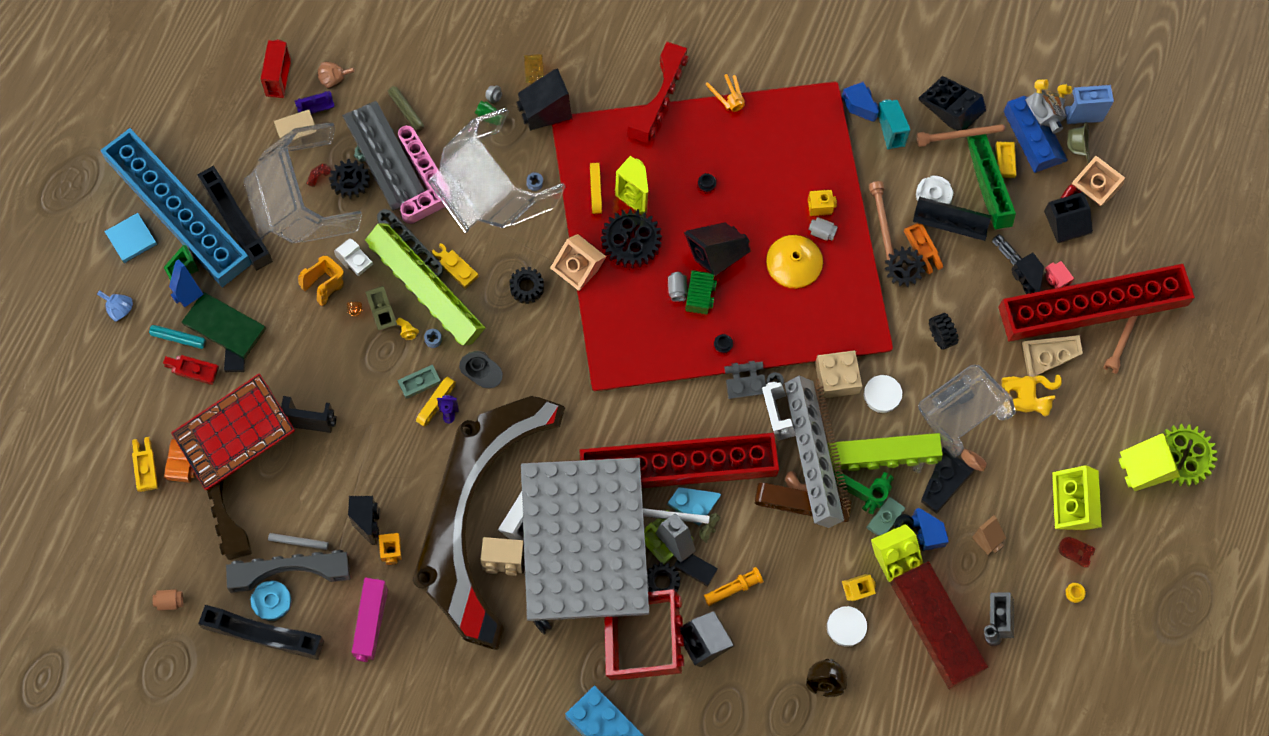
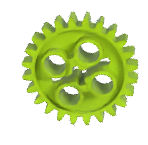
[1164,424,1218,487]

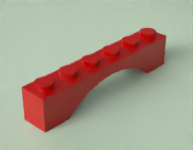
[627,42,689,143]

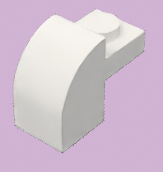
[334,238,373,276]

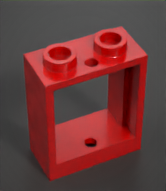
[261,39,291,98]

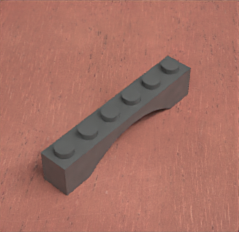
[226,550,350,593]

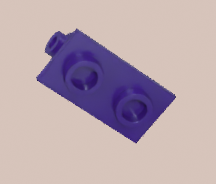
[295,91,335,114]
[437,395,459,424]

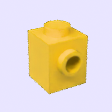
[808,190,837,216]

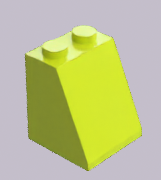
[1119,433,1180,491]

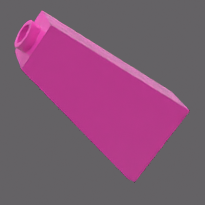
[352,578,388,662]

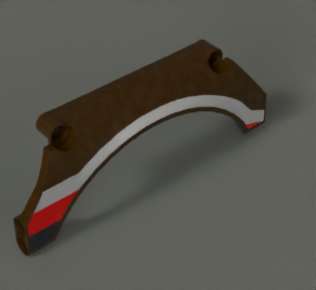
[413,396,565,650]

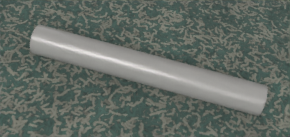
[268,533,329,550]

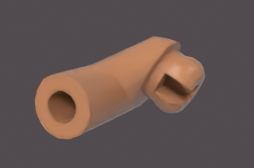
[785,471,807,491]

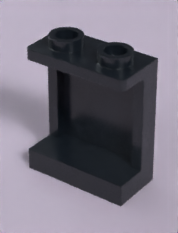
[281,396,337,433]

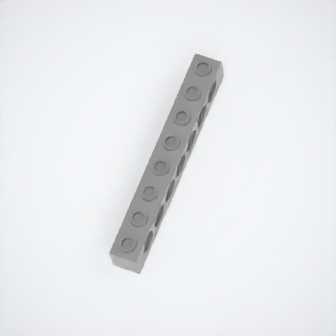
[784,375,844,528]

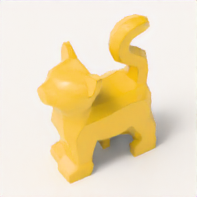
[1001,375,1062,417]

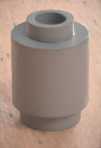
[809,217,838,241]
[668,272,688,301]

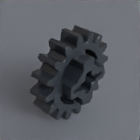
[329,159,370,199]
[884,246,925,287]

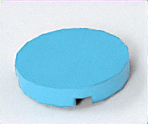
[251,580,292,621]

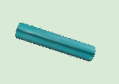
[149,325,206,349]

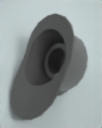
[459,351,503,388]

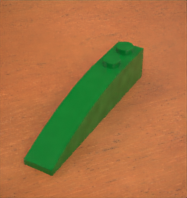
[967,134,1016,230]

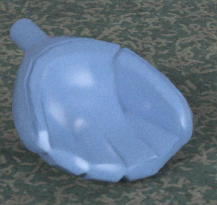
[97,290,133,321]

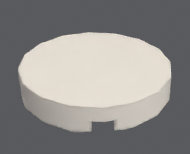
[916,176,953,204]
[864,375,902,413]
[827,606,867,647]

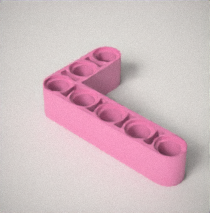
[398,126,451,224]

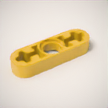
[590,163,602,214]
[416,376,456,427]

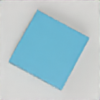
[104,213,157,263]

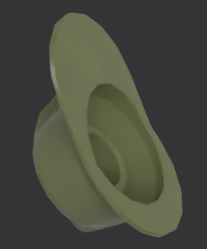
[1067,122,1090,164]

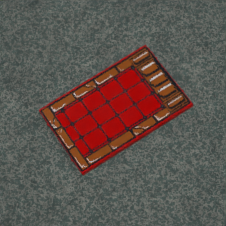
[171,373,295,491]

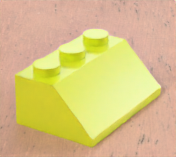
[615,156,648,215]
[1052,465,1102,530]

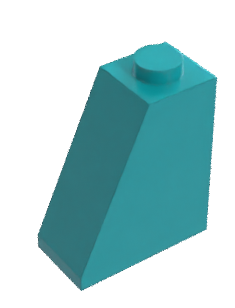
[878,99,910,149]

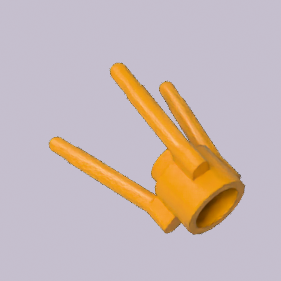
[706,74,745,112]

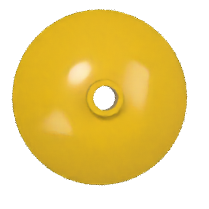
[766,235,823,288]

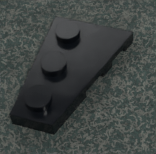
[921,447,974,514]

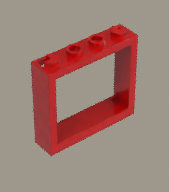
[604,589,685,681]

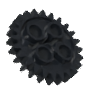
[601,209,662,268]

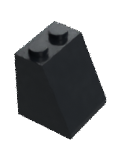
[516,68,572,131]
[684,222,751,276]

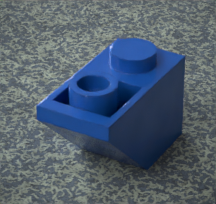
[841,82,879,121]
[911,508,949,551]

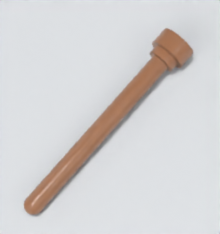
[917,124,1005,147]
[869,181,895,265]
[1104,316,1138,374]

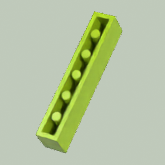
[827,433,942,472]

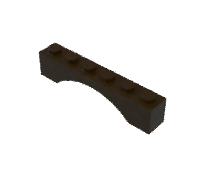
[207,480,252,560]

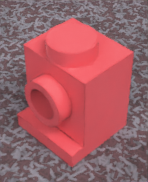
[1045,261,1074,289]

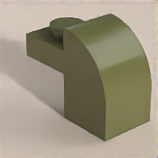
[365,286,397,330]

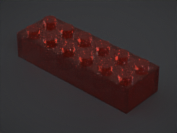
[891,561,988,689]

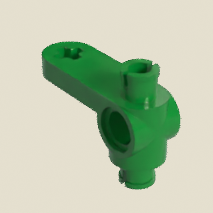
[834,471,894,515]

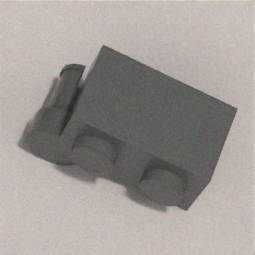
[984,592,1014,646]

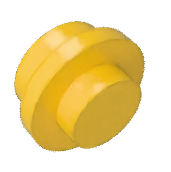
[1065,583,1086,603]

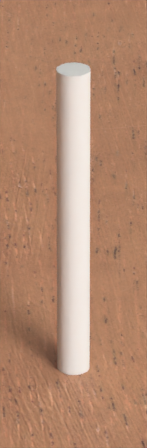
[643,508,709,524]

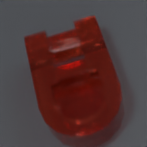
[1058,537,1096,568]

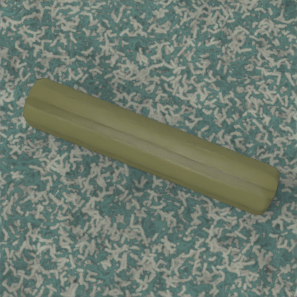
[388,86,424,132]

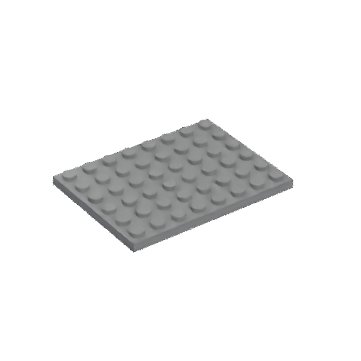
[521,458,649,621]

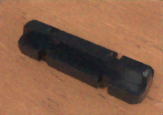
[992,234,1022,265]

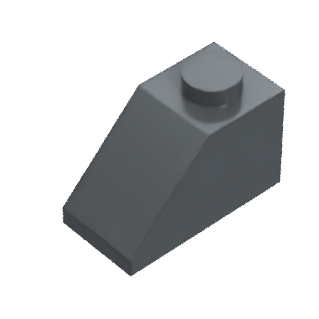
[655,513,696,563]

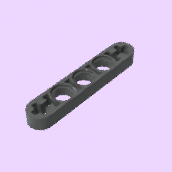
[377,209,443,278]

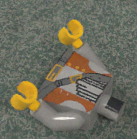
[1025,79,1072,133]

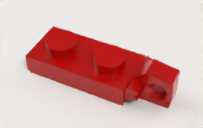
[163,355,219,385]

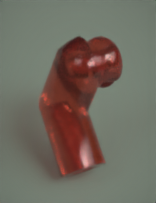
[306,163,331,187]

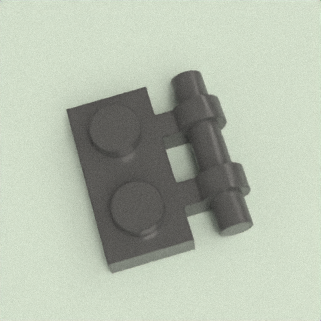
[724,361,766,399]

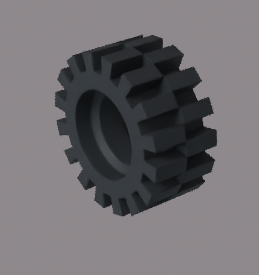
[510,267,544,304]
[929,312,959,350]
[647,562,681,592]

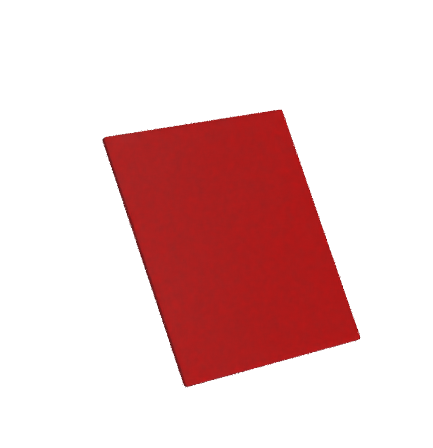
[552,81,893,391]

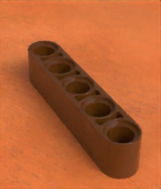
[754,483,852,522]

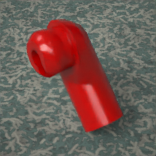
[1060,184,1081,198]

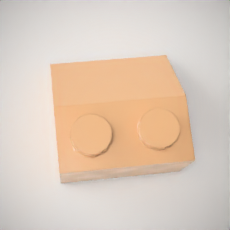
[1072,156,1125,206]
[550,234,606,291]

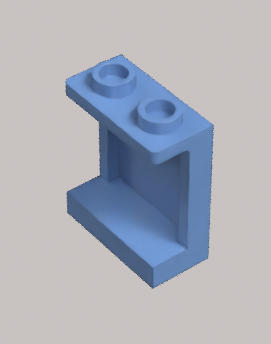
[1064,85,1114,124]

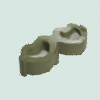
[699,513,721,543]

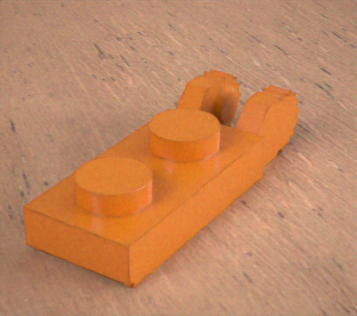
[904,223,943,274]

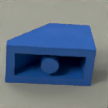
[169,259,204,307]

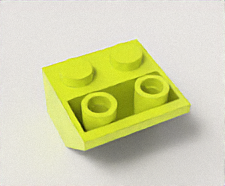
[871,524,924,582]

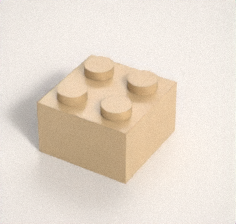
[815,350,862,398]
[481,537,524,576]

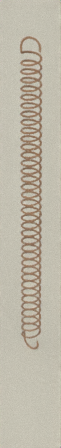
[815,378,851,517]

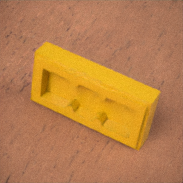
[995,142,1016,178]

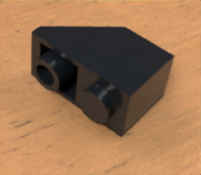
[1011,252,1044,294]

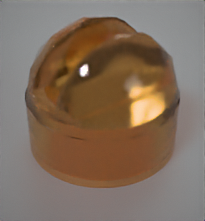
[347,302,362,317]

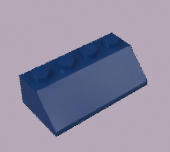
[1003,96,1068,173]

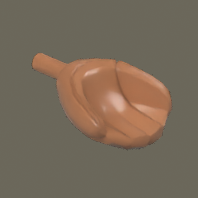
[318,62,355,88]
[952,447,986,472]

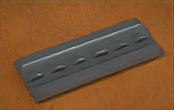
[342,101,425,211]

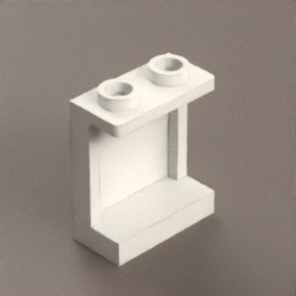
[762,382,796,441]

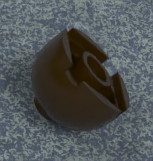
[806,659,847,697]

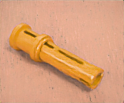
[703,567,764,606]

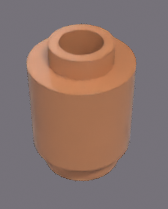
[153,589,184,611]

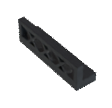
[913,196,992,241]

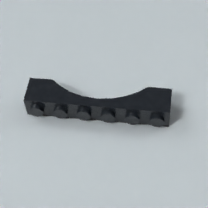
[197,166,273,271]
[198,605,324,660]

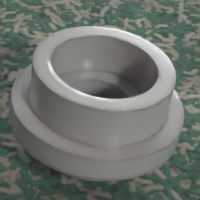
[486,85,502,104]

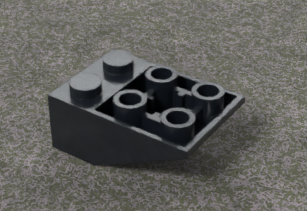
[918,76,987,131]

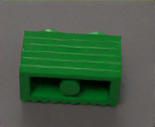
[685,270,717,314]

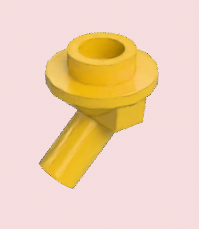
[396,318,419,340]

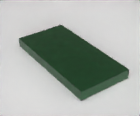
[182,292,267,359]

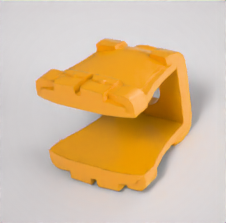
[298,256,344,306]

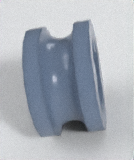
[526,172,543,191]
[424,329,442,348]

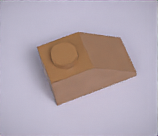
[972,516,1006,555]

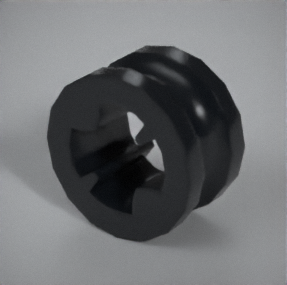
[533,620,552,635]

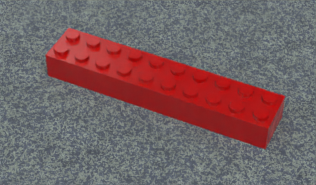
[998,264,1195,342]
[579,433,779,488]

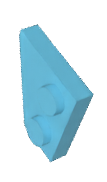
[667,487,721,526]

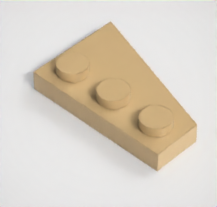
[1022,335,1083,377]

